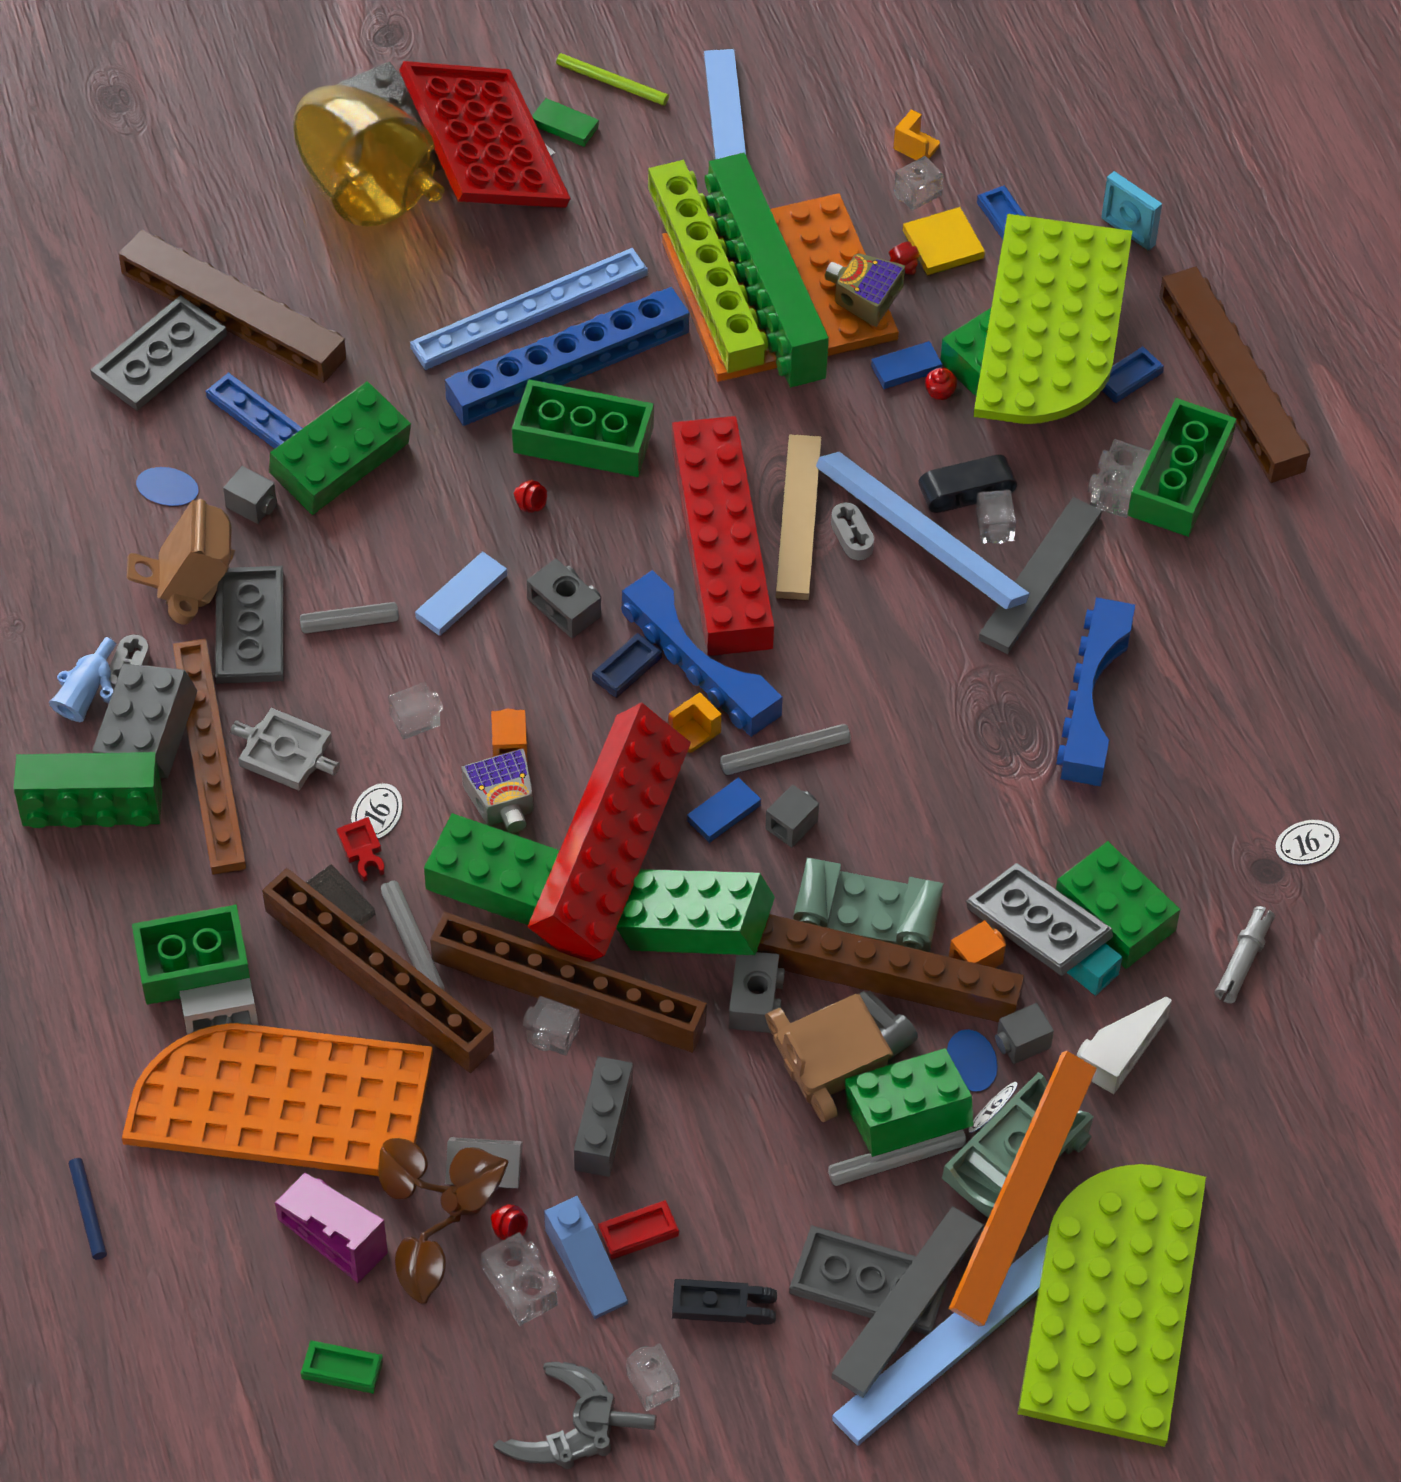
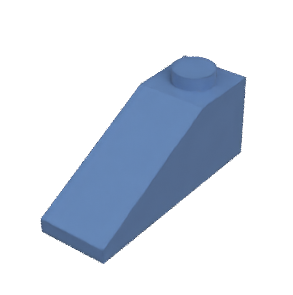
[544,1196,628,1319]

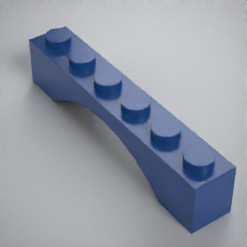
[621,570,783,737]
[1056,597,1136,787]

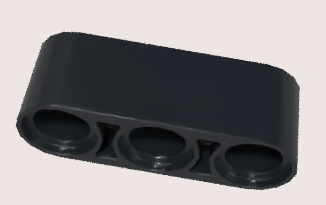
[918,455,1018,513]

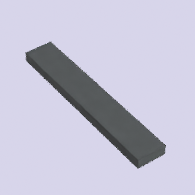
[979,497,1102,654]
[832,1206,983,1398]

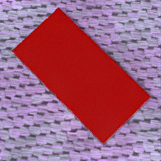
[598,1200,679,1260]

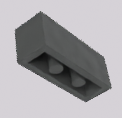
[574,1056,633,1177]

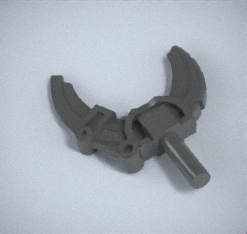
[493,1362,657,1469]

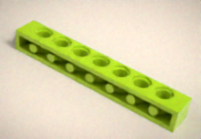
[648,160,768,373]

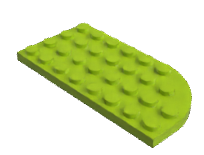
[973,214,1132,424]
[1017,1164,1206,1447]

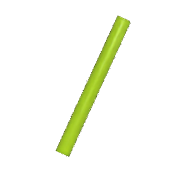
[556,53,669,106]

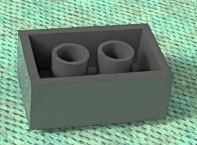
[92,663,198,778]

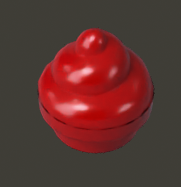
[888,241,920,275]
[925,368,957,400]
[513,480,547,513]
[491,1204,528,1241]

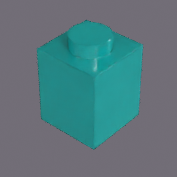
[1067,943,1122,996]

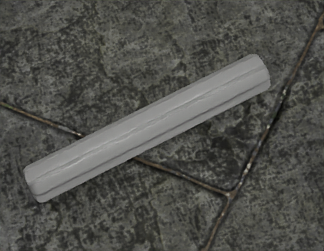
[720,724,851,775]
[381,881,445,991]
[828,1129,966,1186]

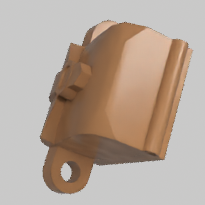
[127,499,235,625]
[765,994,894,1122]

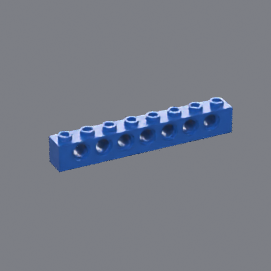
[445,286,690,426]

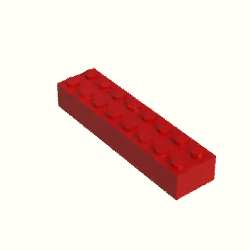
[672,416,774,656]
[528,702,691,962]

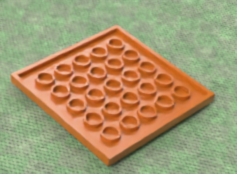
[662,193,899,382]

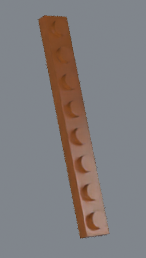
[173,638,246,875]

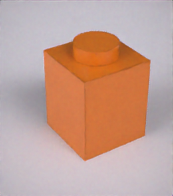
[491,708,527,762]
[949,920,1006,968]

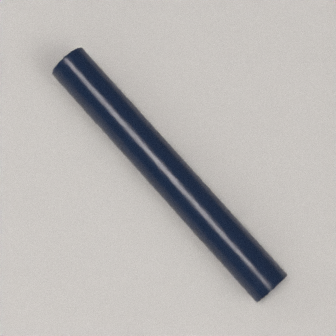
[68,1158,107,1260]

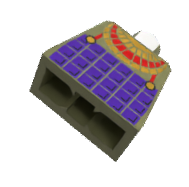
[824,253,905,327]

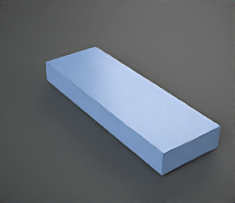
[415,551,507,636]

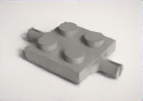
[231,708,340,791]

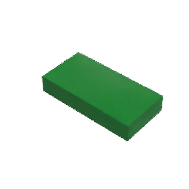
[532,98,599,147]
[301,1340,383,1394]

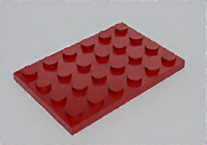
[399,61,571,208]

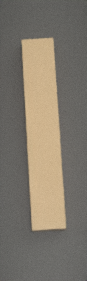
[776,434,821,600]

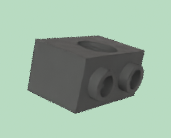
[527,558,602,639]
[729,952,785,1033]

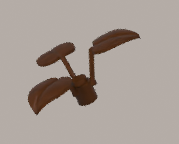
[378,1138,509,1304]

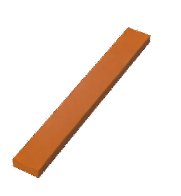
[948,1051,1097,1326]

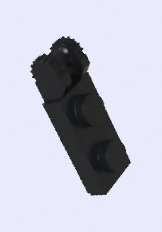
[672,1279,777,1325]

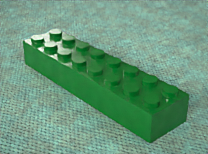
[705,152,829,388]

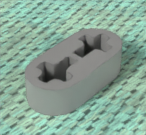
[831,502,874,560]
[109,635,150,690]

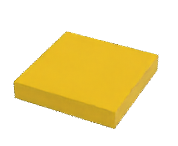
[903,207,985,275]

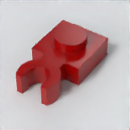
[336,817,385,882]

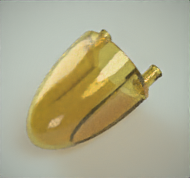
[293,85,444,227]

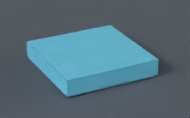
[1101,171,1162,250]

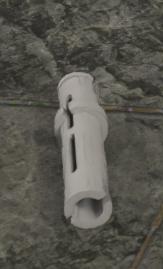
[1214,906,1275,1003]

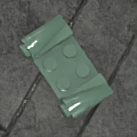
[793,857,944,952]
[942,1072,1094,1218]

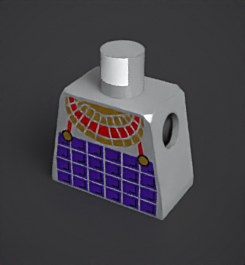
[461,748,533,833]

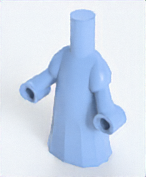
[49,637,116,722]

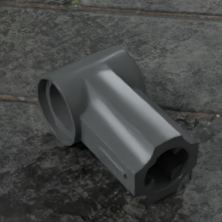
[860,991,918,1060]

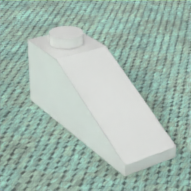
[1076,997,1172,1094]

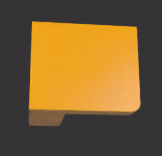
[893,109,940,164]
[668,692,722,753]

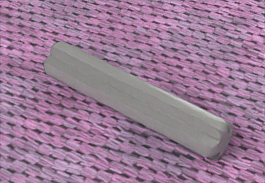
[300,602,399,633]

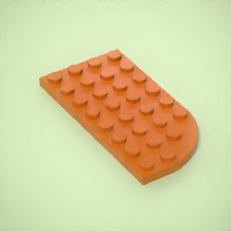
[122,1023,433,1176]

